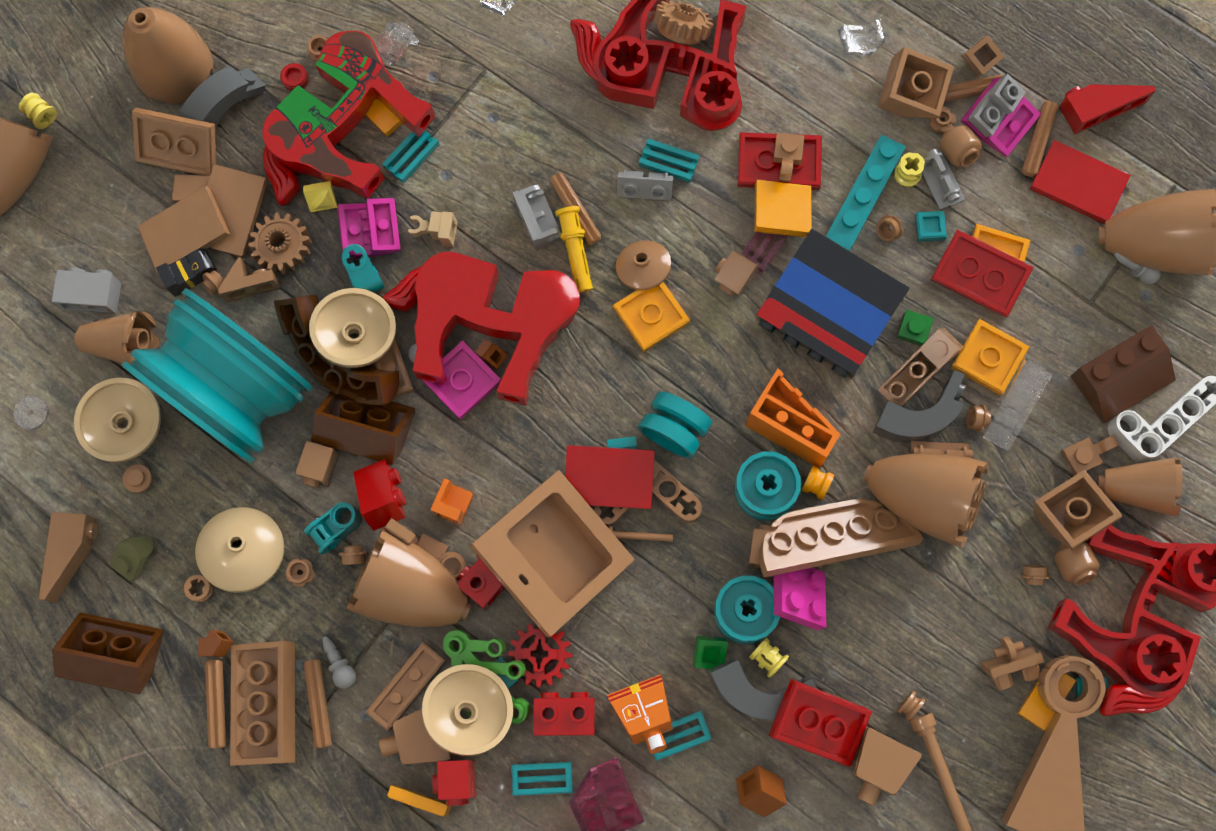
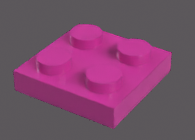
[422,340,501,421]
[774,567,826,631]

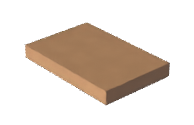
[132,108,216,176]
[207,164,268,258]
[138,186,230,273]

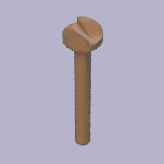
[608,526,673,542]

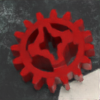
[508,624,573,688]

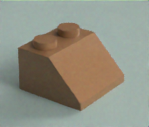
[877,47,954,118]
[1033,470,1123,549]

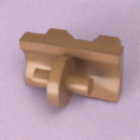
[981,636,1044,690]

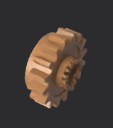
[654,0,713,45]
[248,213,312,275]

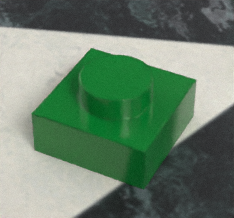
[897,309,934,346]
[692,636,728,669]

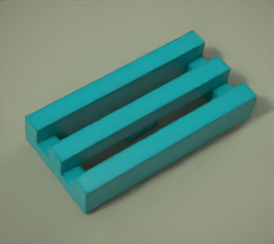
[382,131,440,184]
[639,138,699,183]
[654,711,712,761]
[511,762,573,796]

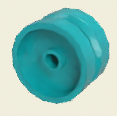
[638,391,713,459]
[734,451,801,521]
[714,576,780,644]

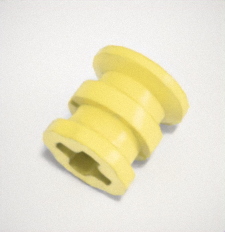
[19,93,57,129]
[894,152,925,187]
[749,638,789,678]

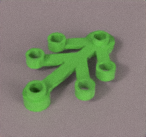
[443,630,531,724]

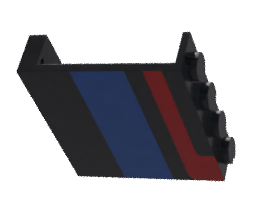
[756,228,910,378]

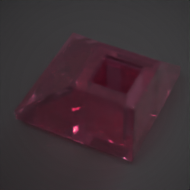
[569,757,644,831]

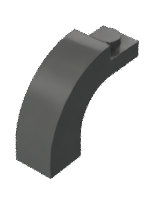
[178,66,266,129]
[873,370,965,443]
[706,659,817,720]

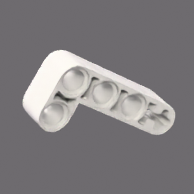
[1107,376,1216,463]

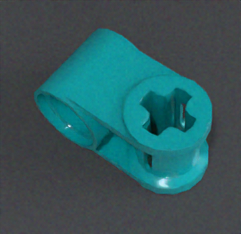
[342,244,385,293]
[304,502,362,555]

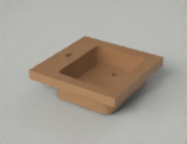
[470,470,635,638]

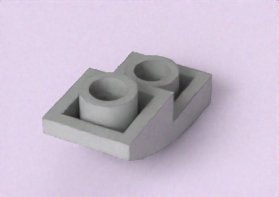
[968,73,1026,137]

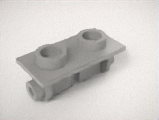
[922,149,965,210]
[617,169,673,201]

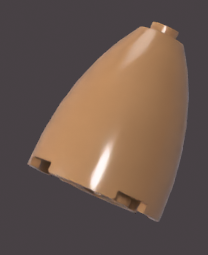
[122,7,213,104]
[0,117,53,216]
[1099,189,1216,275]
[864,453,989,548]
[346,527,471,627]

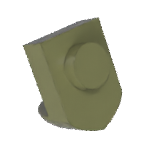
[109,536,154,583]

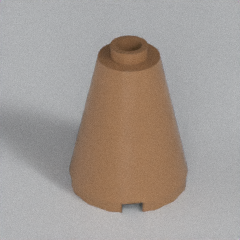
[74,311,159,364]
[1098,458,1183,517]

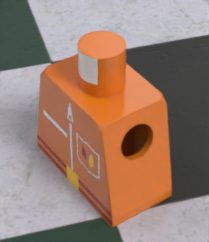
[607,674,673,754]

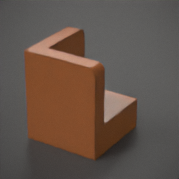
[736,765,787,817]

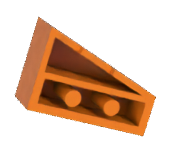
[745,368,840,469]

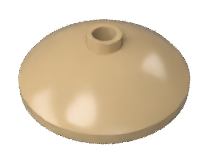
[309,288,396,368]
[74,378,161,462]
[195,507,285,593]
[422,664,513,756]

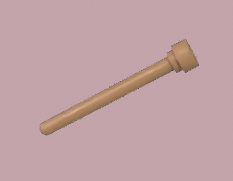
[910,712,972,831]

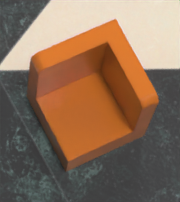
[430,478,473,525]

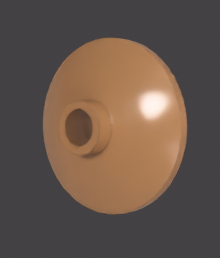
[616,241,671,290]

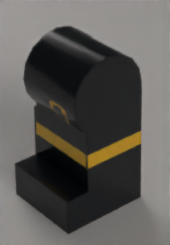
[156,249,217,297]

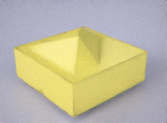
[303,181,337,213]

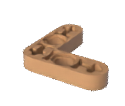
[594,460,702,527]

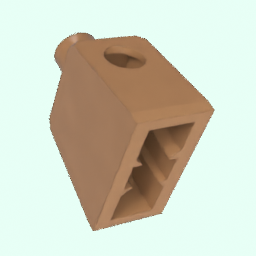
[379,709,454,765]
[852,727,922,806]

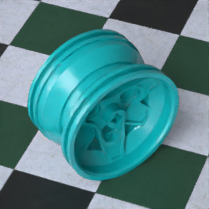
[121,288,313,464]

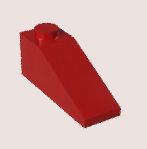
[1059,84,1156,134]

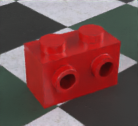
[353,459,407,531]
[457,555,505,611]
[534,692,595,736]
[432,760,476,806]

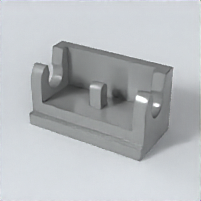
[512,185,562,250]

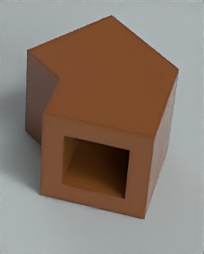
[475,338,508,369]
[198,630,234,658]

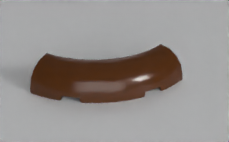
[274,294,399,405]

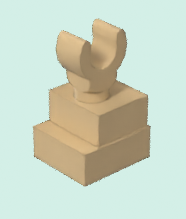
[408,211,458,247]

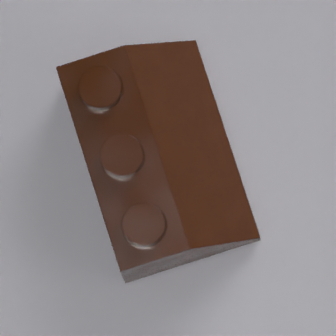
[1070,325,1176,423]
[311,391,415,465]
[52,612,163,694]

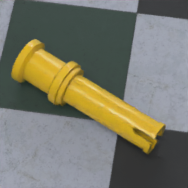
[555,206,593,293]

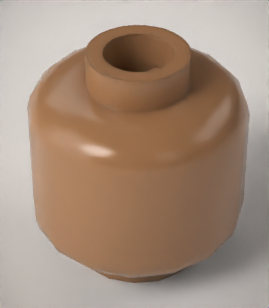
[940,125,982,167]
[1054,542,1099,586]

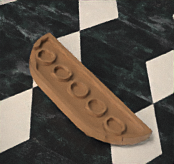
[759,499,923,577]

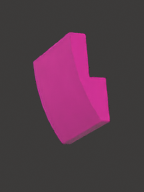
[960,78,1041,157]
[337,198,400,260]

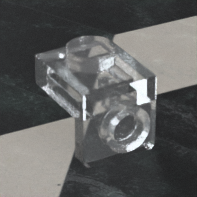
[838,18,885,55]
[374,22,419,66]

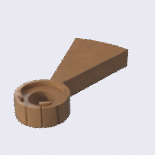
[1001,655,1106,831]

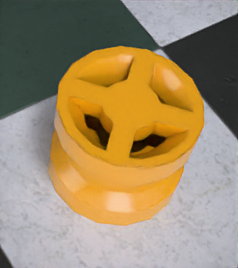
[801,465,834,501]

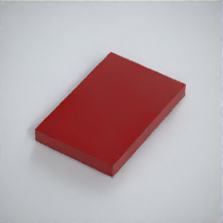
[737,132,822,190]
[1029,140,1131,224]
[930,229,1034,318]
[565,445,655,509]
[768,679,872,767]

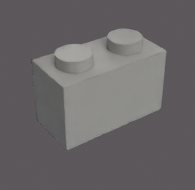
[51,267,122,314]

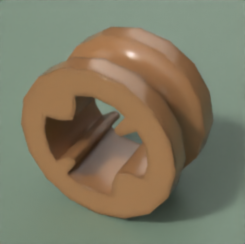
[184,575,214,602]
[897,690,925,721]

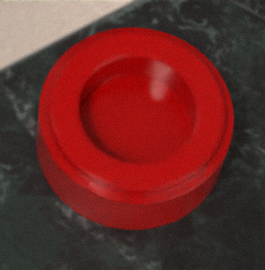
[280,63,309,91]

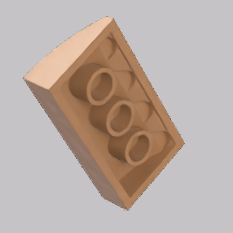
[230,641,295,766]

